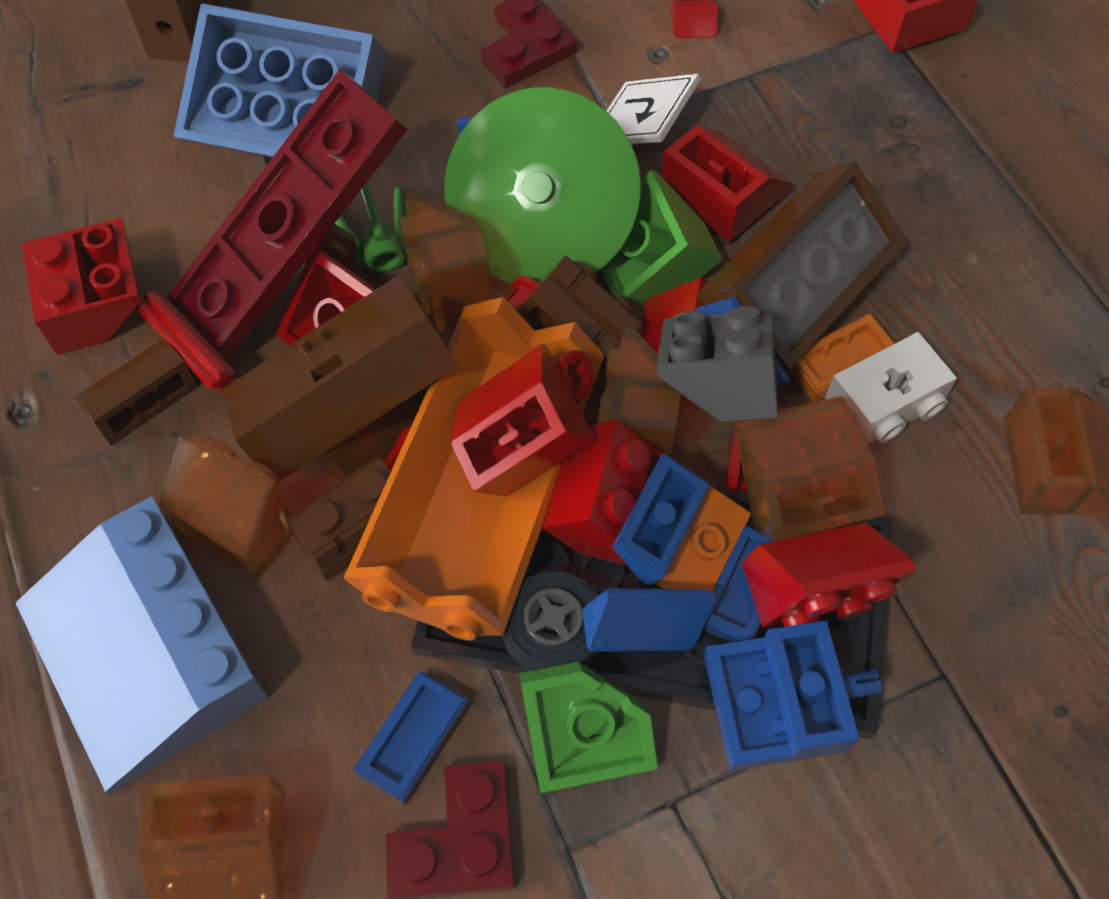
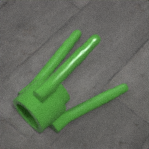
[335,181,410,273]

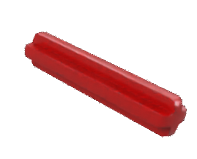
[137,291,236,392]

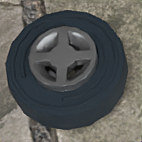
[502,571,598,671]

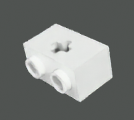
[823,332,957,449]

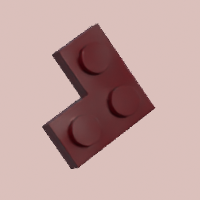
[481,0,577,89]
[386,761,514,899]

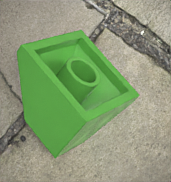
[602,170,723,306]

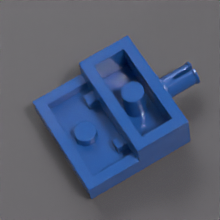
[703,620,882,771]

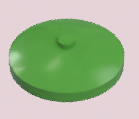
[444,87,642,284]

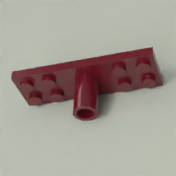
[166,69,408,361]

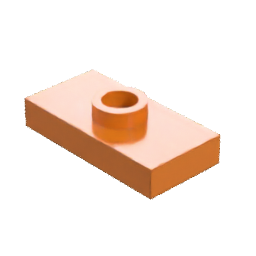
[788,313,895,403]
[654,486,751,592]

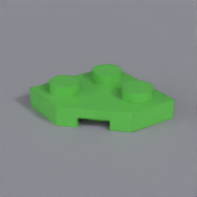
[519,662,658,793]

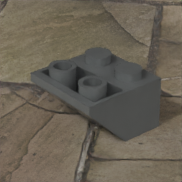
[656,306,778,422]

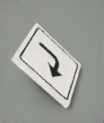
[607,74,701,144]

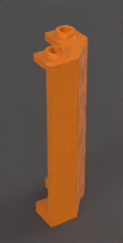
[343,297,604,640]

